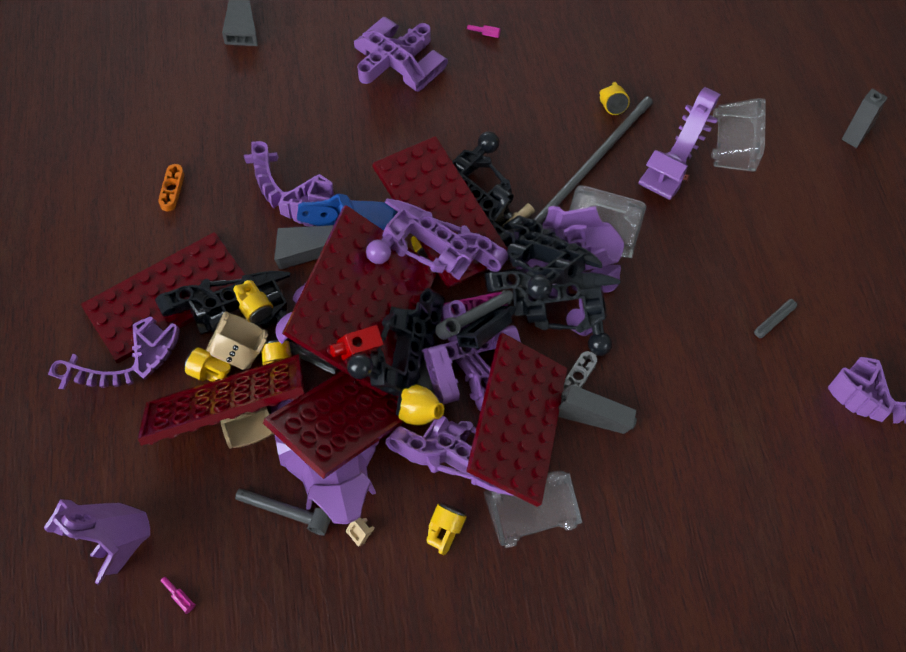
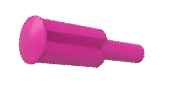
[467,25,501,38]
[161,577,196,614]

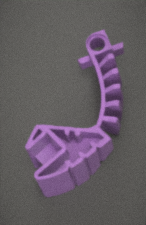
[638,87,721,200]
[244,141,334,226]
[48,317,180,389]
[828,357,906,424]

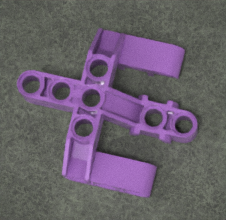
[354,17,448,92]
[422,300,521,411]

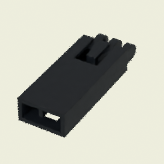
[456,306,516,348]

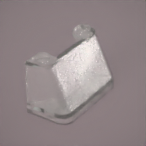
[711,98,766,172]
[569,186,646,258]
[484,471,582,548]

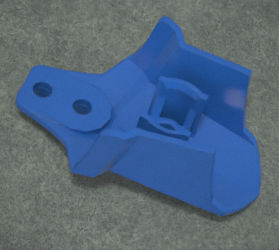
[297,194,398,230]

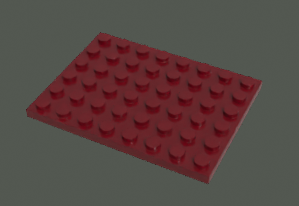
[282,205,437,396]

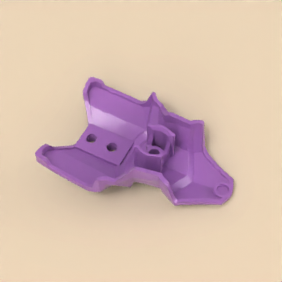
[271,399,379,524]

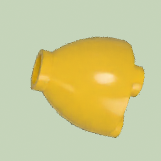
[399,384,444,425]

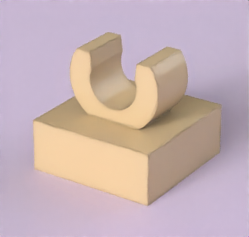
[346,518,374,547]

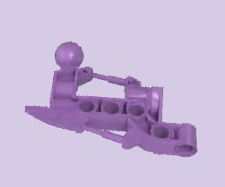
[366,198,508,280]
[386,416,514,496]

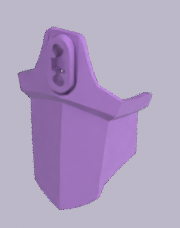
[516,206,624,271]
[44,499,150,585]

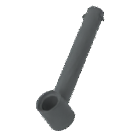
[436,290,514,340]
[235,488,331,535]

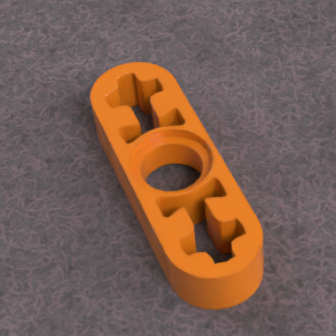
[158,164,184,211]

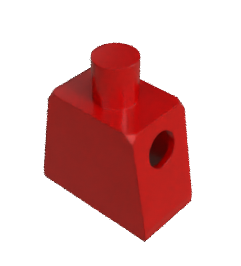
[330,325,384,360]

